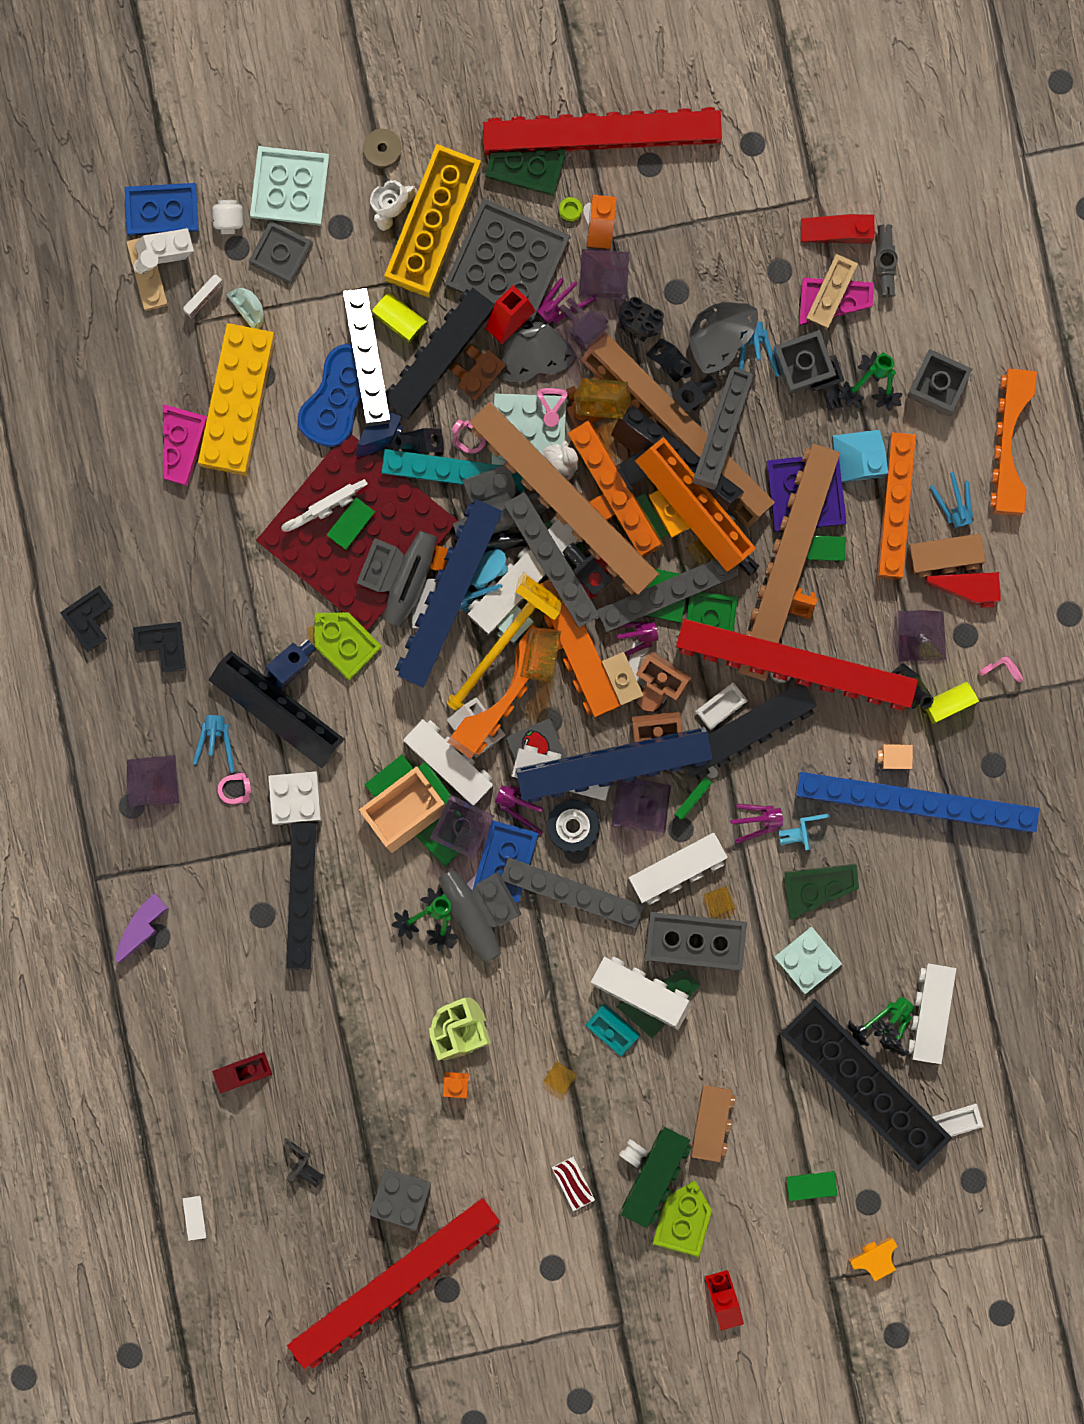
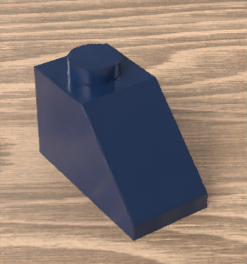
[355,412,403,457]

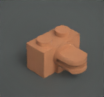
[636,652,693,711]
[631,711,682,742]

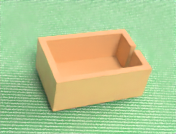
[359,766,450,853]

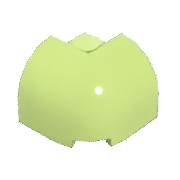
[429,997,491,1060]

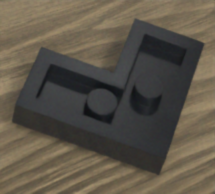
[60,585,114,652]
[133,622,187,673]

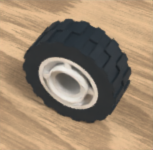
[547,799,600,853]

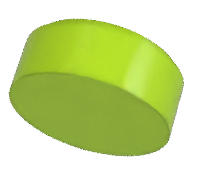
[559,197,583,222]

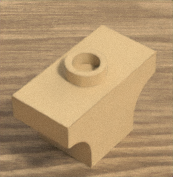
[602,652,643,706]

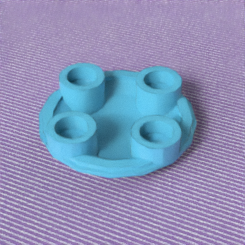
[470,549,508,590]

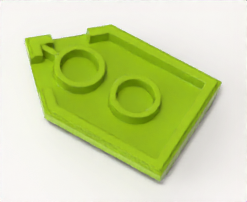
[314,612,382,681]
[653,1180,712,1257]

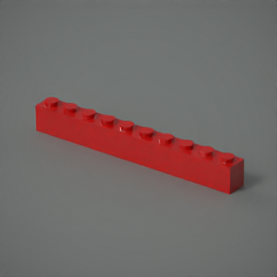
[483,107,722,155]
[675,619,918,711]
[287,1197,500,1369]

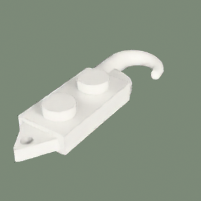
[281,479,368,532]

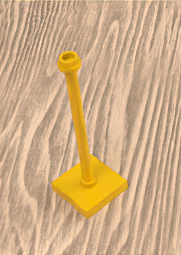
[447,572,562,711]

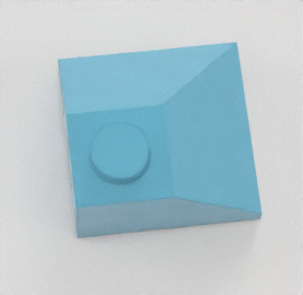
[832,430,888,483]

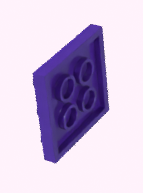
[767,457,847,532]

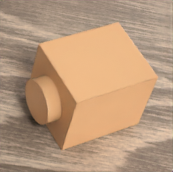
[877,744,913,770]

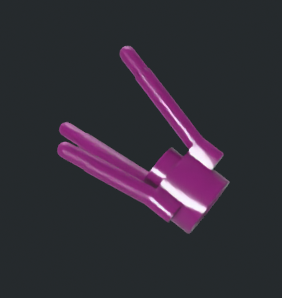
[537,278,596,324]
[617,621,658,657]
[495,785,544,835]
[730,804,783,844]

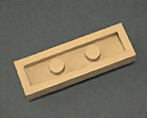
[126,237,168,311]
[806,254,858,330]

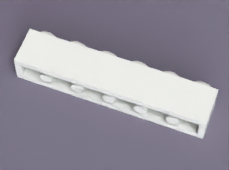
[468,517,579,636]

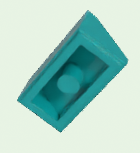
[585,1003,640,1057]

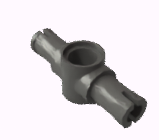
[875,224,898,298]

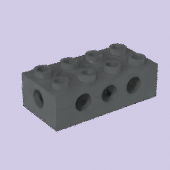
[645,912,747,971]

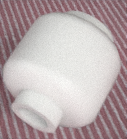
[212,200,243,234]

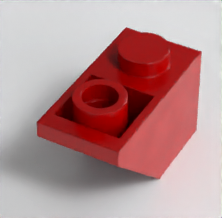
[485,285,536,344]
[705,1270,744,1331]

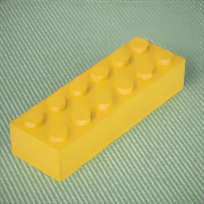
[384,144,481,298]
[198,323,276,476]

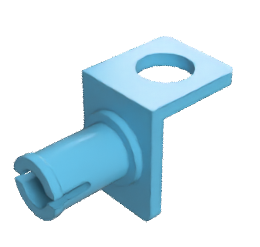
[779,814,830,851]

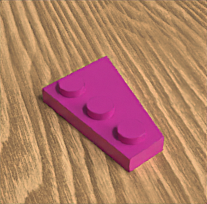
[799,277,874,326]
[163,404,207,486]

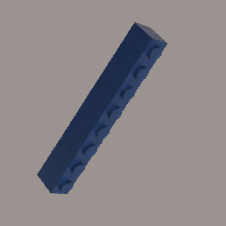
[395,499,503,688]
[515,727,713,803]

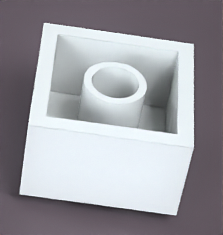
[268,771,322,825]

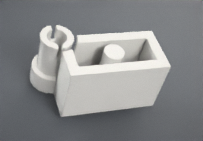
[134,228,194,274]

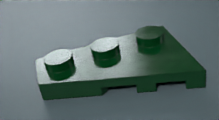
[485,149,566,196]
[784,864,859,920]
[616,969,700,1039]

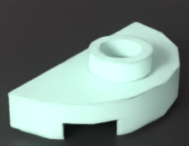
[226,288,264,329]

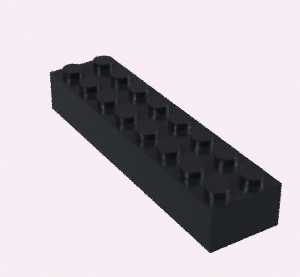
[779,999,952,1172]

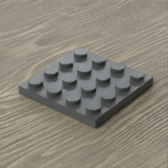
[445,198,570,323]

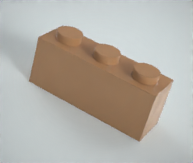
[908,534,986,578]
[690,1084,736,1162]

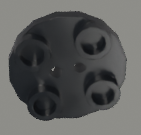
[617,297,664,342]

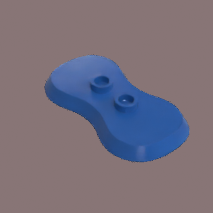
[298,344,361,447]

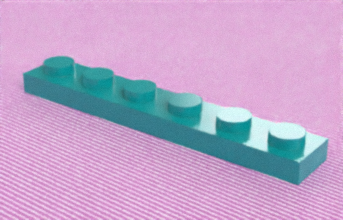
[381,449,525,493]

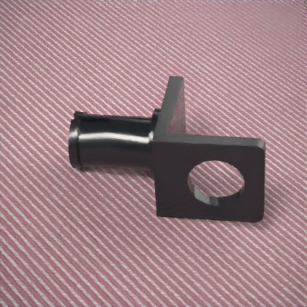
[646,338,694,382]
[810,355,844,411]
[672,375,717,412]
[392,428,444,454]
[616,450,647,490]
[562,542,611,595]
[891,663,934,709]
[284,1138,324,1188]

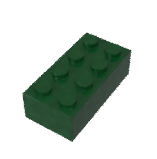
[619,1125,692,1228]

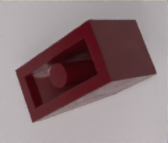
[212,1052,273,1094]

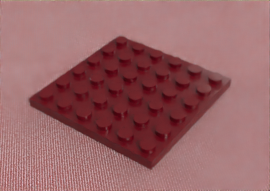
[256,433,458,631]

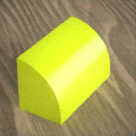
[372,293,428,344]
[925,682,979,724]

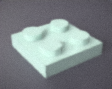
[774,926,842,994]

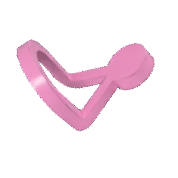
[537,388,568,427]
[451,419,487,454]
[978,656,1023,683]
[218,773,251,804]

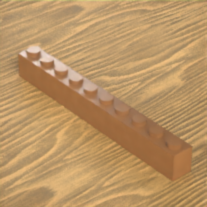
[580,333,775,529]
[469,402,660,595]
[737,443,840,682]

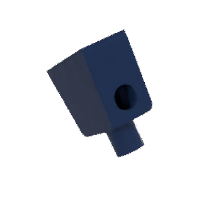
[263,639,316,690]

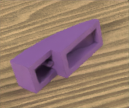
[115,893,169,963]

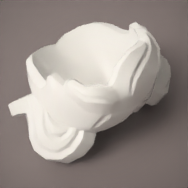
[370,180,418,231]
[541,440,578,481]

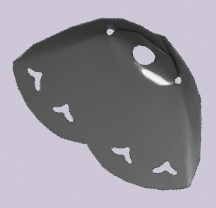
[689,302,758,374]
[498,322,577,382]

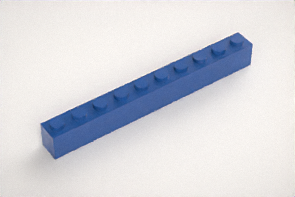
[795,772,1040,833]

